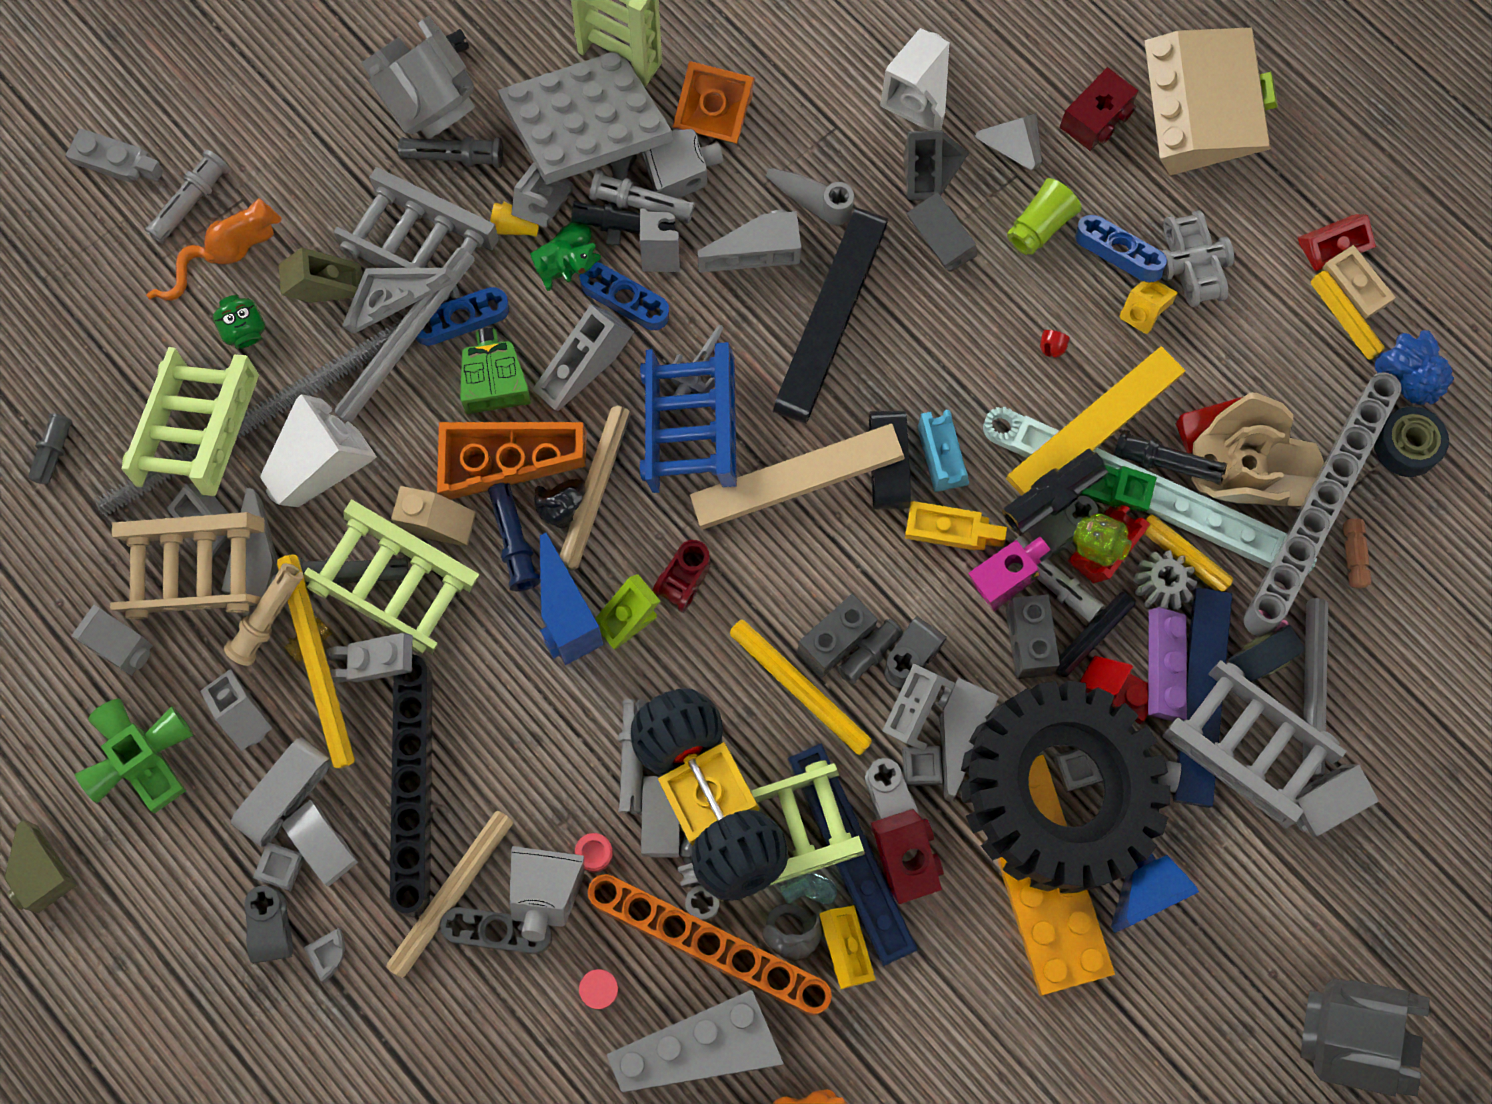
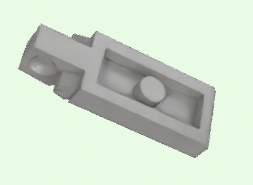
[65,128,164,183]

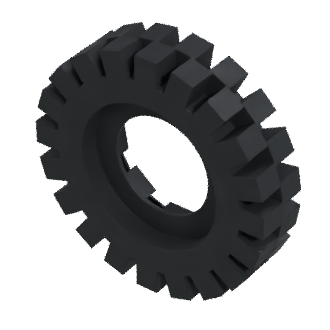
[960,681,1170,893]

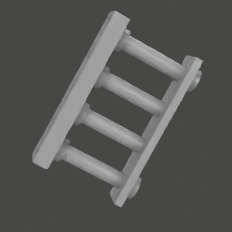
[334,167,499,303]
[1162,660,1347,828]

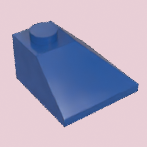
[1111,853,1199,933]

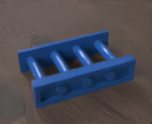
[640,342,737,493]

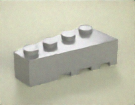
[606,990,784,1093]

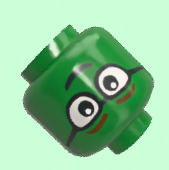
[213,294,265,349]

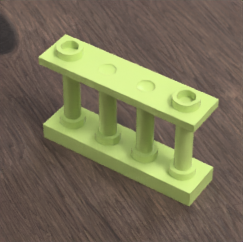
[571,0,662,87]
[121,347,259,496]
[304,499,479,654]
[718,761,865,902]

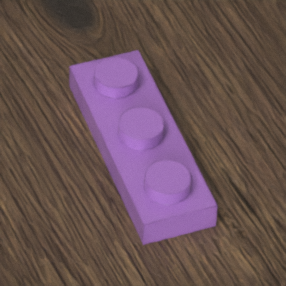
[1148,607,1187,722]

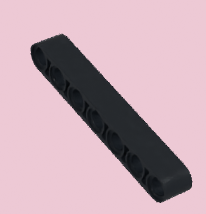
[773,207,888,424]
[390,654,433,918]

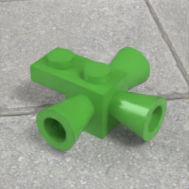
[75,699,194,814]

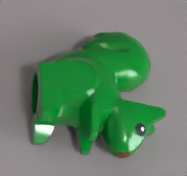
[530,223,601,291]

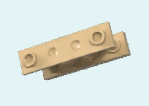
[110,512,264,619]

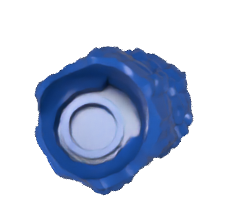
[1375,330,1454,405]

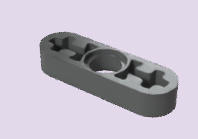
[440,907,552,954]

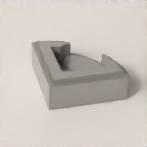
[304,928,345,982]

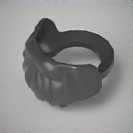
[762,904,823,961]

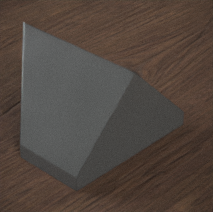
[903,130,969,200]

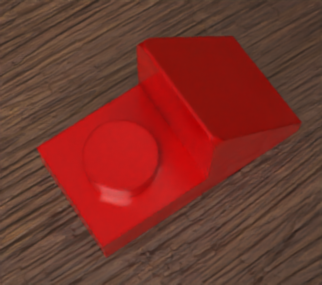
[1079,656,1148,724]

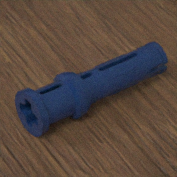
[488,483,541,592]

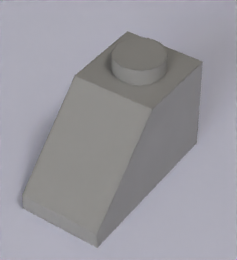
[71,605,153,676]
[200,669,273,751]

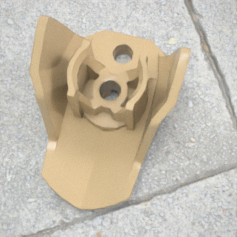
[1191,392,1324,507]

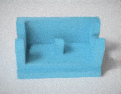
[917,410,969,492]

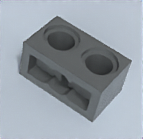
[797,593,878,678]
[1006,594,1060,679]

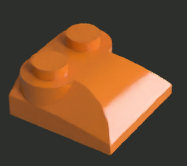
[673,61,755,144]

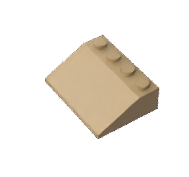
[1144,27,1271,176]

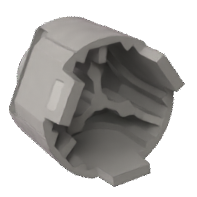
[361,16,475,139]

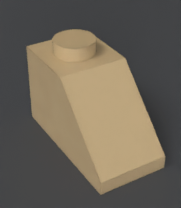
[391,486,476,547]

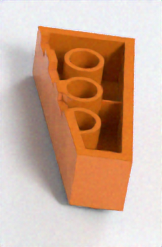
[437,422,587,500]

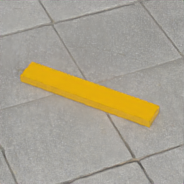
[1006,346,1186,496]

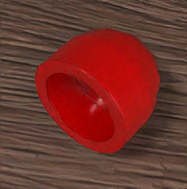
[1040,330,1070,358]

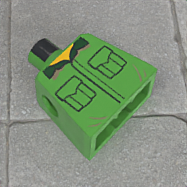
[460,328,531,414]

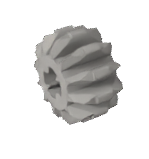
[1133,550,1197,611]

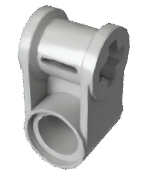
[865,758,919,820]

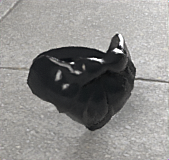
[534,479,585,529]

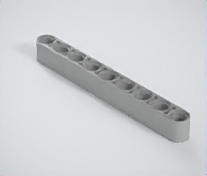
[1244,372,1402,637]

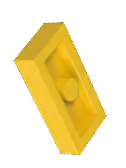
[819,905,876,990]

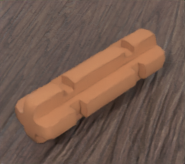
[1343,519,1371,588]

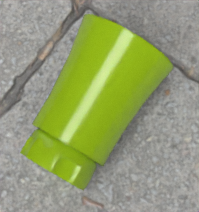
[1007,178,1082,255]

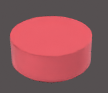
[575,833,613,873]
[579,969,618,1010]

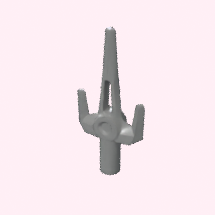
[669,325,723,414]

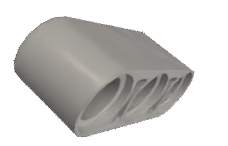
[231,737,332,847]

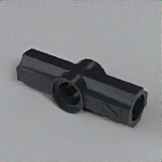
[1002,449,1108,536]

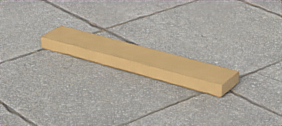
[690,424,904,530]

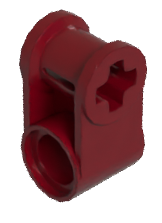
[652,540,711,613]

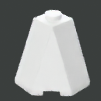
[880,28,950,131]
[260,394,377,507]

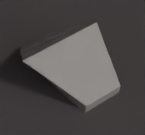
[974,113,1042,170]

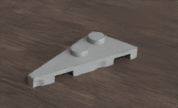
[342,268,457,333]

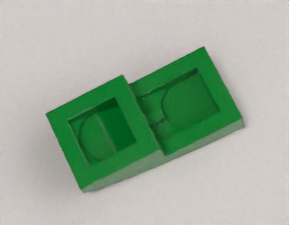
[1078,465,1157,512]

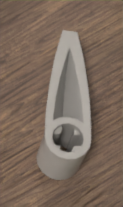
[766,168,854,225]

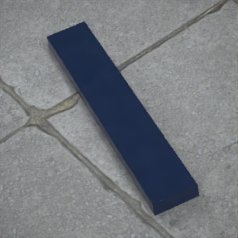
[1173,588,1232,808]
[787,743,918,967]

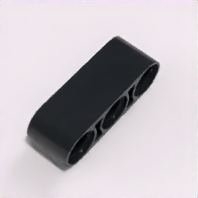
[869,411,911,510]

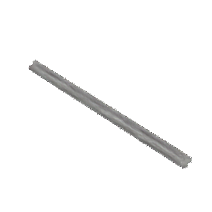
[94,319,403,517]

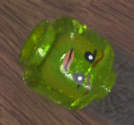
[1073,513,1132,567]

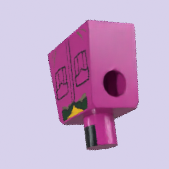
[968,536,1053,611]

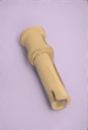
[224,563,304,666]

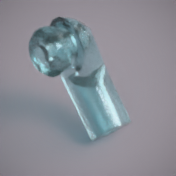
[779,872,837,905]

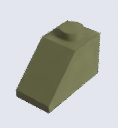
[279,247,362,303]
[4,820,77,913]

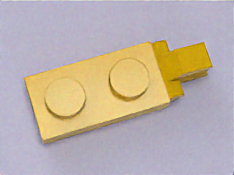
[905,501,1007,550]

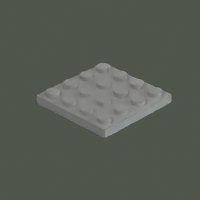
[497,52,673,185]

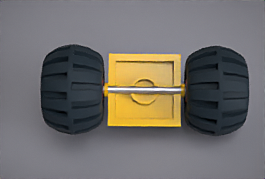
[631,688,788,901]

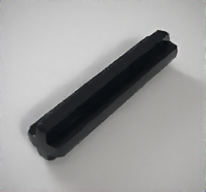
[1056,592,1135,677]

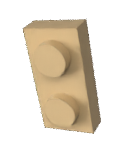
[1323,245,1396,320]

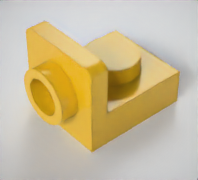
[1119,281,1178,334]

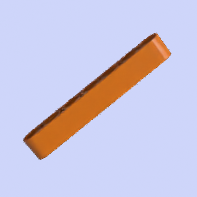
[588,874,832,1016]

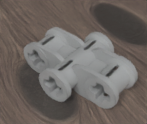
[1160,210,1234,307]

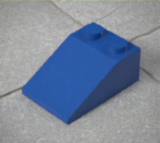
[540,533,603,665]

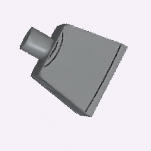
[642,129,723,198]
[510,846,585,942]

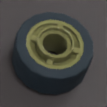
[1374,406,1449,477]
[1229,625,1305,682]

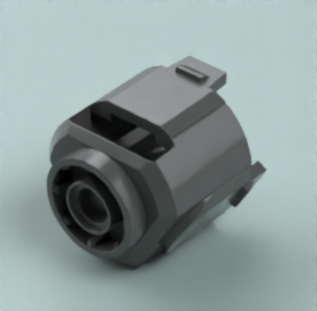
[1301,979,1430,1097]

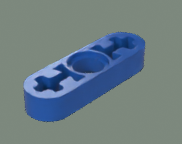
[1075,215,1167,282]
[579,262,669,330]
[415,287,509,346]

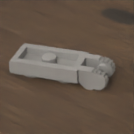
[325,633,413,683]

